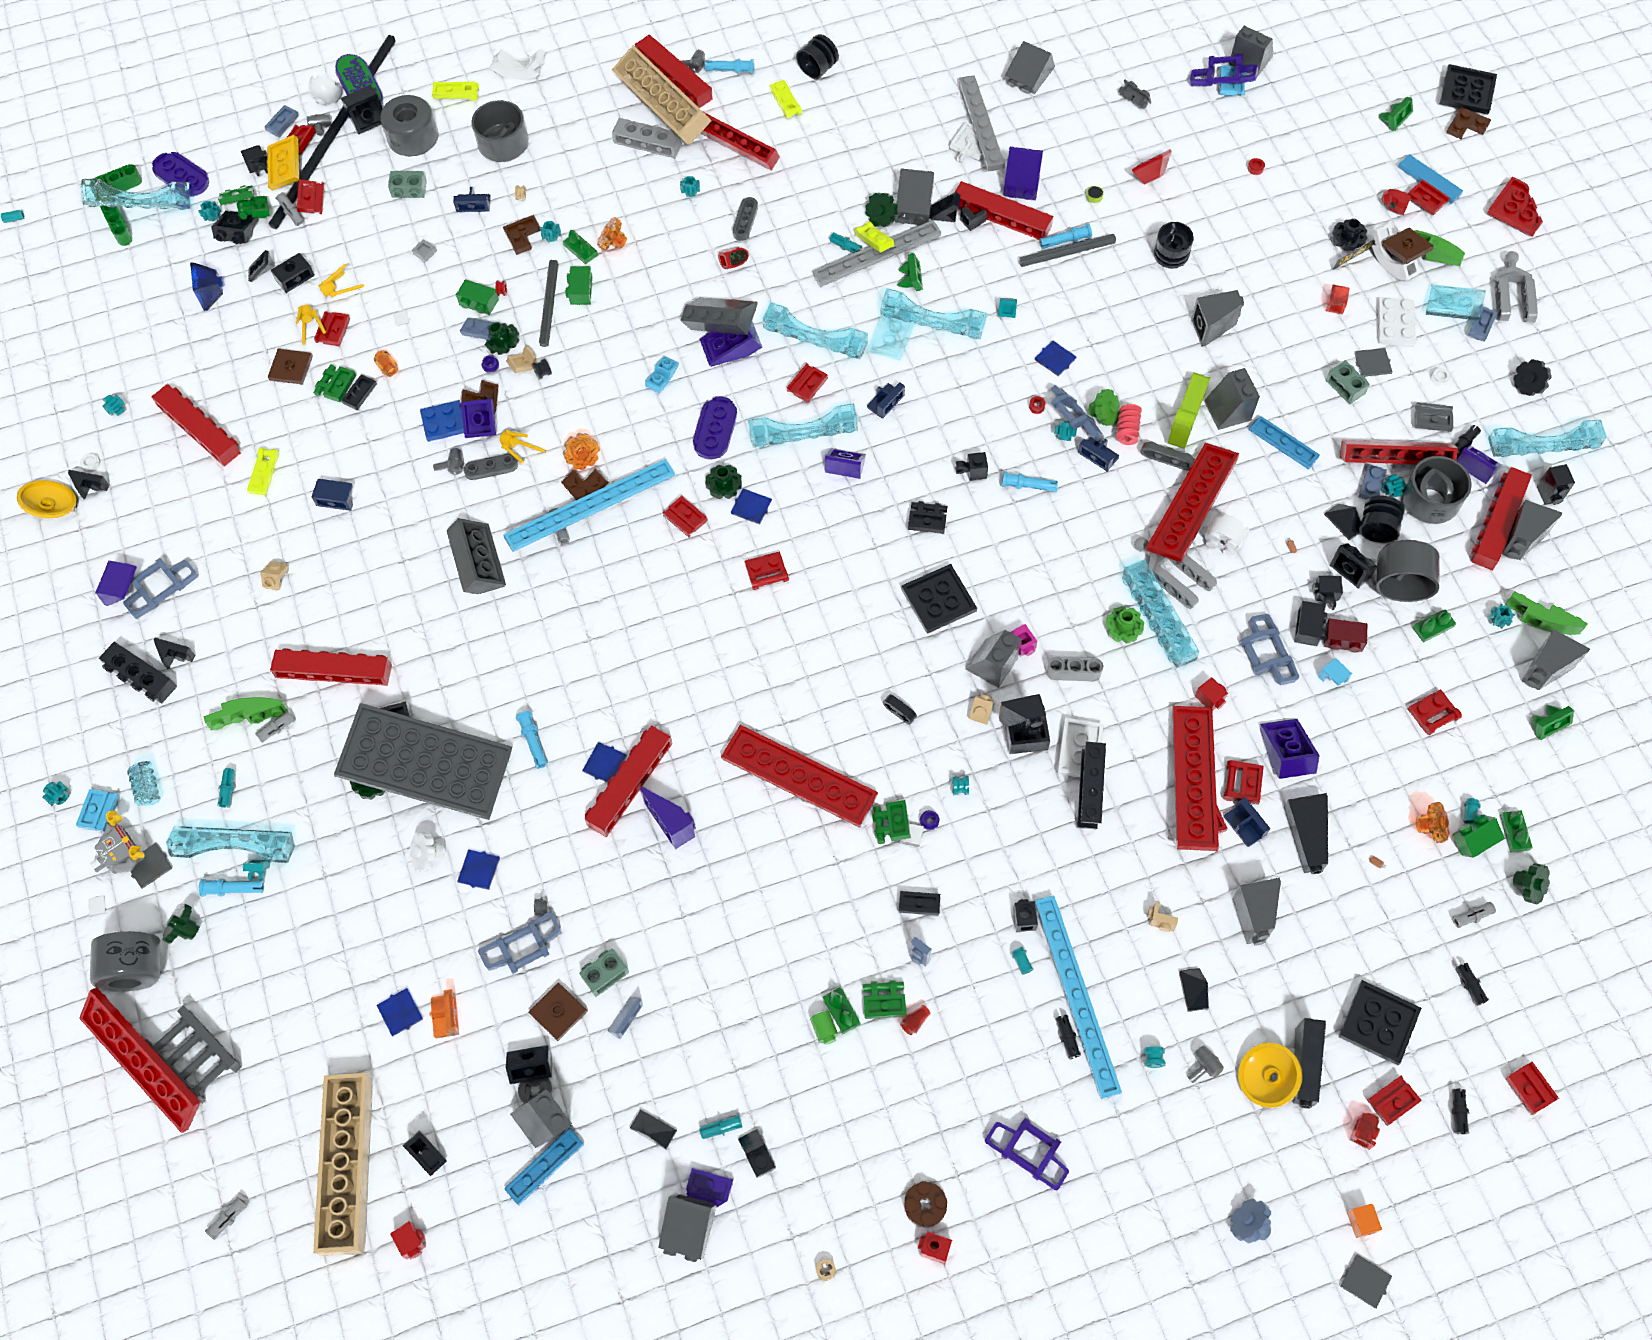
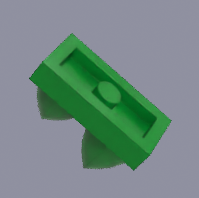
[1379,96,1414,131]
[563,230,598,265]
[897,252,923,291]
[1412,609,1457,643]
[1532,705,1574,740]
[1500,810,1533,853]
[822,987,861,1035]

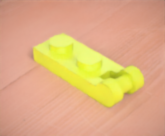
[770,80,802,119]
[432,82,479,101]
[854,221,895,253]
[247,447,279,496]

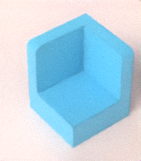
[1318,658,1353,686]

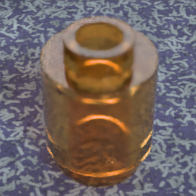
[373,350,398,377]

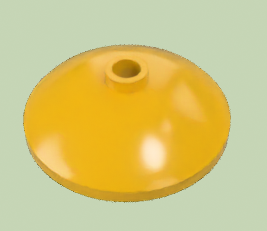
[16,480,76,519]
[1238,1043,1302,1108]

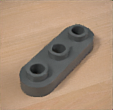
[733,197,758,241]
[1140,441,1195,470]
[463,454,518,480]

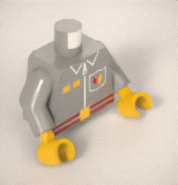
[90,811,145,874]

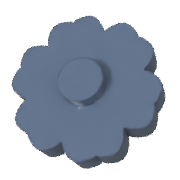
[1230,1198,1272,1244]

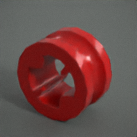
[495,280,507,296]
[1029,396,1046,414]

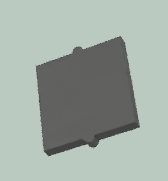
[1354,348,1393,377]
[131,843,173,889]
[1340,1254,1392,1309]

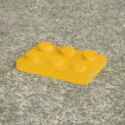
[267,135,299,191]

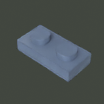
[264,105,299,137]
[1468,306,1498,342]
[460,318,494,340]
[1358,464,1387,500]
[909,937,932,967]

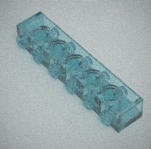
[1122,559,1200,668]

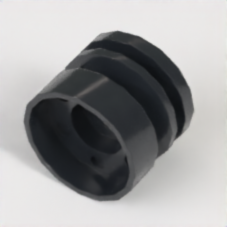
[796,34,839,80]
[1154,222,1194,269]
[1359,495,1405,543]

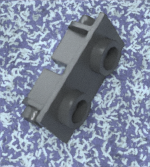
[1118,79,1152,109]

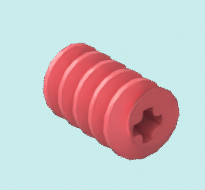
[1116,404,1142,445]

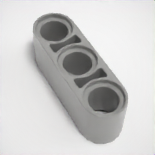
[1046,656,1104,682]

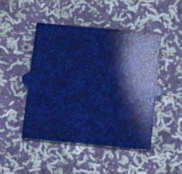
[1034,340,1077,377]
[731,488,772,525]
[582,742,627,783]
[457,849,500,890]
[376,988,423,1037]

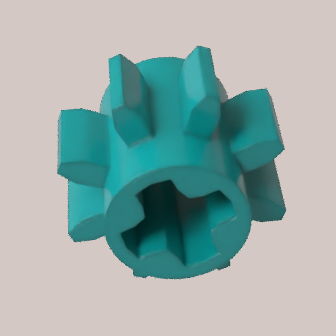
[680,176,700,197]
[198,201,221,222]
[540,221,561,242]
[102,394,125,416]
[1054,420,1077,441]
[1382,474,1406,497]
[1488,604,1515,629]
[42,781,69,806]

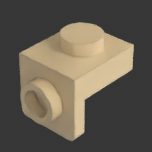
[506,346,536,373]
[261,561,289,591]
[968,693,995,725]
[1147,901,1178,932]

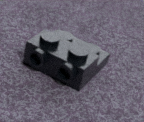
[211,210,258,244]

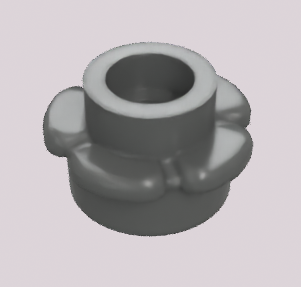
[534,897,547,916]

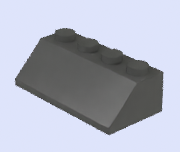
[680,297,758,335]
[446,518,506,595]

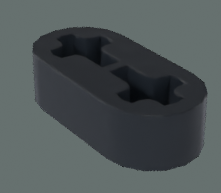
[882,694,917,724]

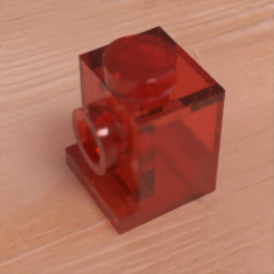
[1349,1113,1380,1150]

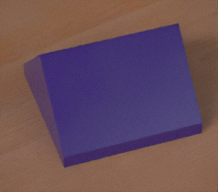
[461,399,496,438]
[1457,445,1502,484]
[825,448,866,479]
[95,560,137,606]

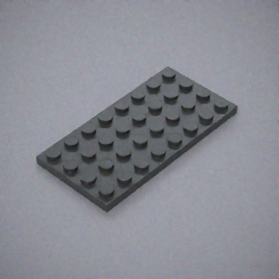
[334,703,513,820]

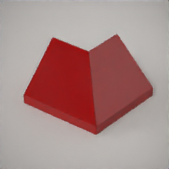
[1132,149,1172,185]

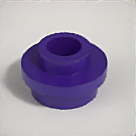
[481,355,499,373]
[920,810,940,830]

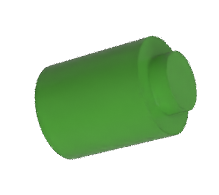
[810,1011,838,1045]

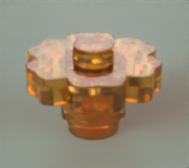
[597,217,627,251]
[562,433,600,470]
[1416,802,1450,843]

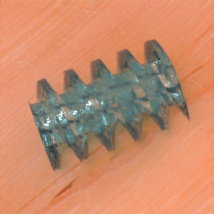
[127,761,161,806]

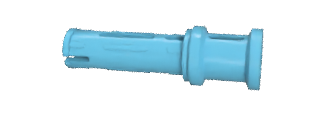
[705,58,755,74]
[1040,223,1092,249]
[1002,471,1058,492]
[515,711,548,769]
[199,878,264,897]

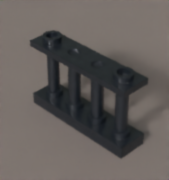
[1077,741,1106,830]

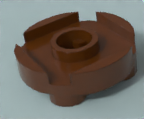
[904,1181,947,1227]

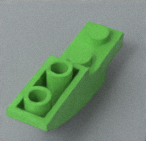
[1396,230,1465,266]
[1505,591,1588,635]
[203,697,288,730]

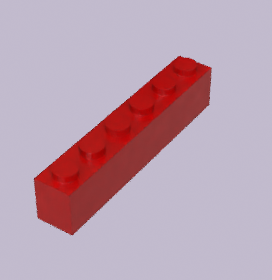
[635,34,713,108]
[700,112,780,171]
[955,181,1054,240]
[151,383,241,467]
[1340,439,1458,464]
[1471,467,1532,571]
[270,648,392,686]
[584,725,673,838]

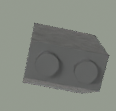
[1229,25,1273,77]
[1004,41,1055,94]
[895,168,934,225]
[1191,290,1244,347]
[1204,368,1260,430]
[1502,500,1563,560]
[1521,629,1590,690]
[966,630,1022,688]
[1232,877,1281,946]
[510,1087,572,1148]
[658,1193,717,1262]

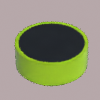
[1086,186,1104,203]

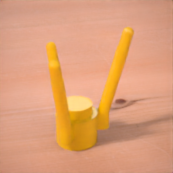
[318,264,364,298]
[295,304,326,345]
[499,430,546,464]

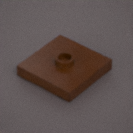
[1382,227,1434,264]
[268,348,313,385]
[528,982,588,1041]

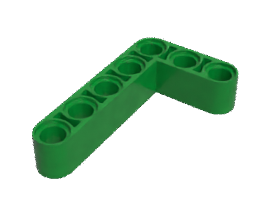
[90,164,142,246]

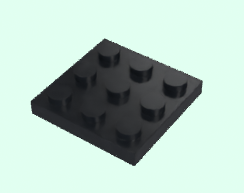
[1439,64,1497,115]
[901,564,977,634]
[1338,980,1422,1065]

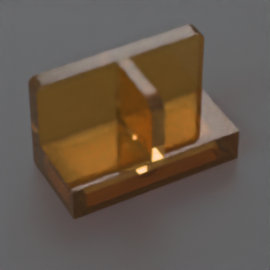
[429,989,459,1039]

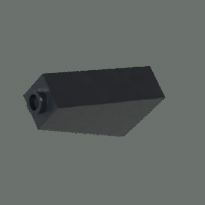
[1284,793,1328,875]
[1293,1018,1326,1109]

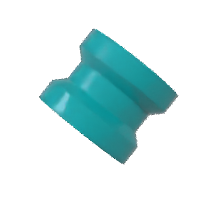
[952,775,969,795]
[1143,1046,1166,1068]

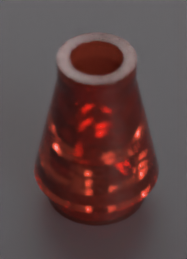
[900,1005,931,1035]

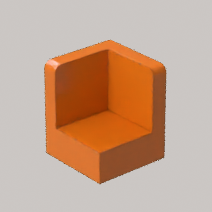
[1347,1204,1383,1238]

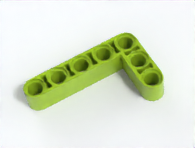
[1167,372,1211,449]

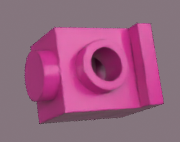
[1011,624,1038,657]

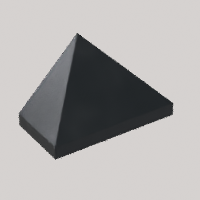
[248,250,275,282]
[1324,504,1361,540]
[1179,968,1209,1012]
[630,1109,677,1150]

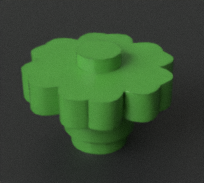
[1088,389,1120,426]
[1105,606,1145,644]

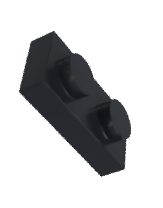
[898,891,941,916]

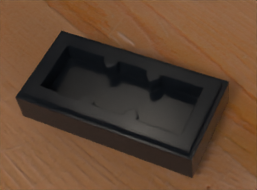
[341,374,377,410]

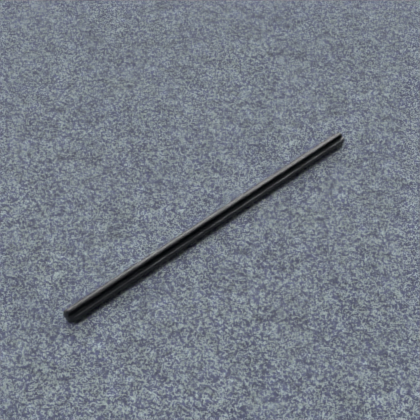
[269,34,396,230]

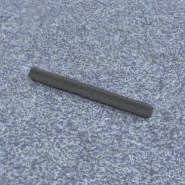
[1019,234,1116,267]
[539,259,559,347]

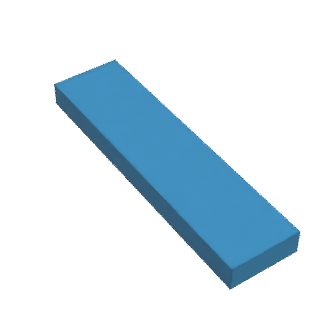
[1398,154,1464,204]
[1249,415,1320,470]
[504,1128,584,1206]

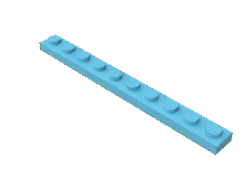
[503,459,675,552]
[1035,895,1122,1100]

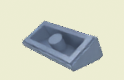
[608,997,643,1039]

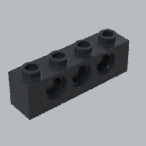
[98,641,177,704]

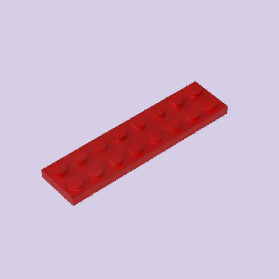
[1146,442,1239,563]
[1172,706,1219,851]
[721,725,878,828]
[79,988,201,1134]

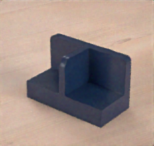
[453,186,491,212]
[867,382,905,419]
[1078,437,1119,472]
[311,479,353,511]
[1224,797,1271,847]

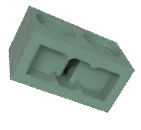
[388,171,427,198]
[1326,360,1370,405]
[579,948,629,998]

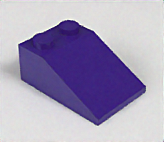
[1003,146,1043,201]
[700,321,763,367]
[1260,718,1320,779]
[640,787,696,850]

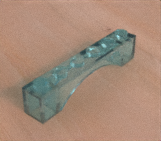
[80,179,191,210]
[880,288,988,340]
[763,302,868,359]
[748,403,858,448]
[1488,419,1607,457]
[166,826,295,863]

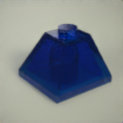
[190,262,225,311]

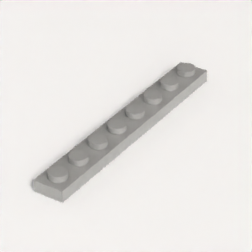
[959,75,1005,172]
[813,220,941,287]

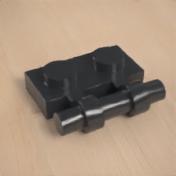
[908,501,948,534]

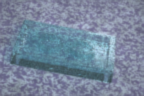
[1425,284,1486,321]
[868,308,917,361]

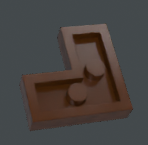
[1446,107,1491,139]
[503,215,540,255]
[459,380,499,415]
[561,468,609,500]

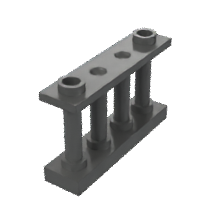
[145,1005,242,1104]

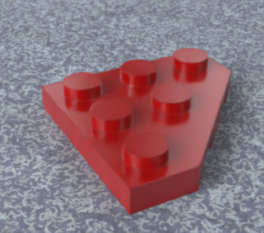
[1487,176,1543,237]

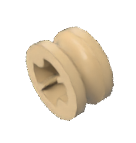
[515,185,526,201]
[816,1259,836,1281]

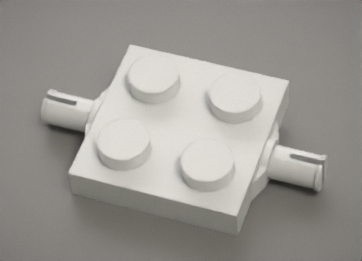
[950,122,983,162]

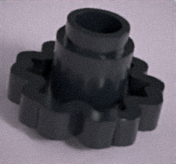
[1332,219,1367,251]
[1513,359,1552,396]

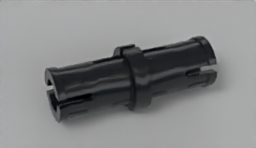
[1454,425,1481,456]
[1455,962,1489,1006]
[1055,1015,1081,1060]
[1451,1088,1470,1135]

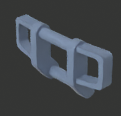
[1050,384,1105,442]
[123,557,198,619]
[1240,614,1299,685]
[478,912,561,974]

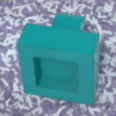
[998,298,1017,318]
[243,859,270,880]

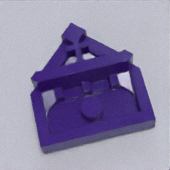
[686,1167,734,1207]

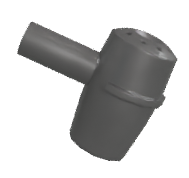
[680,50,705,73]
[307,114,331,136]
[433,448,464,475]
[1187,1045,1224,1083]

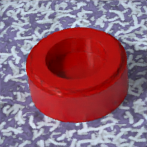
[1247,158,1265,175]

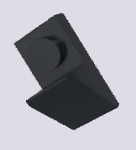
[930,192,961,222]
[68,470,110,500]
[153,638,196,669]
[738,1129,776,1178]
[402,1130,447,1177]

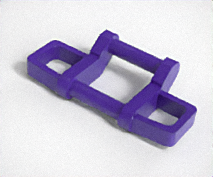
[1190,53,1258,86]
[985,1117,1069,1190]

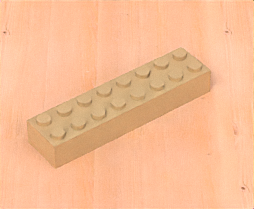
[611,45,712,145]
[313,1073,373,1257]

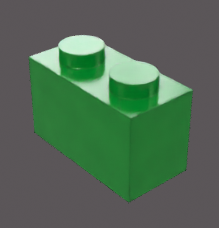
[565,266,593,305]
[456,279,499,315]
[1452,814,1505,858]

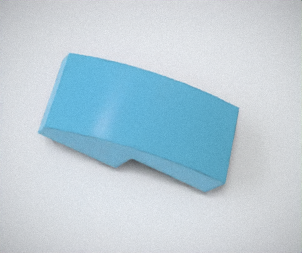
[645,356,679,393]

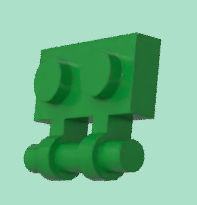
[218,185,254,206]
[237,196,270,219]
[313,364,357,403]
[872,800,911,844]
[863,980,907,1019]

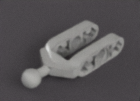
[1494,251,1538,323]
[1134,537,1217,609]

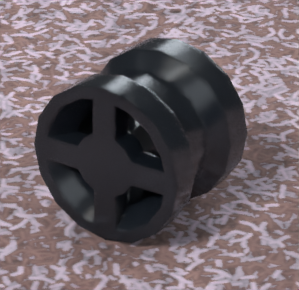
[532,358,552,380]

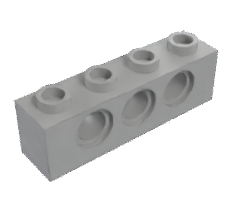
[612,118,682,159]

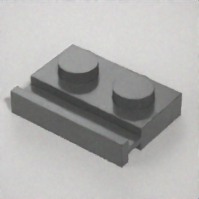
[1415,403,1454,432]

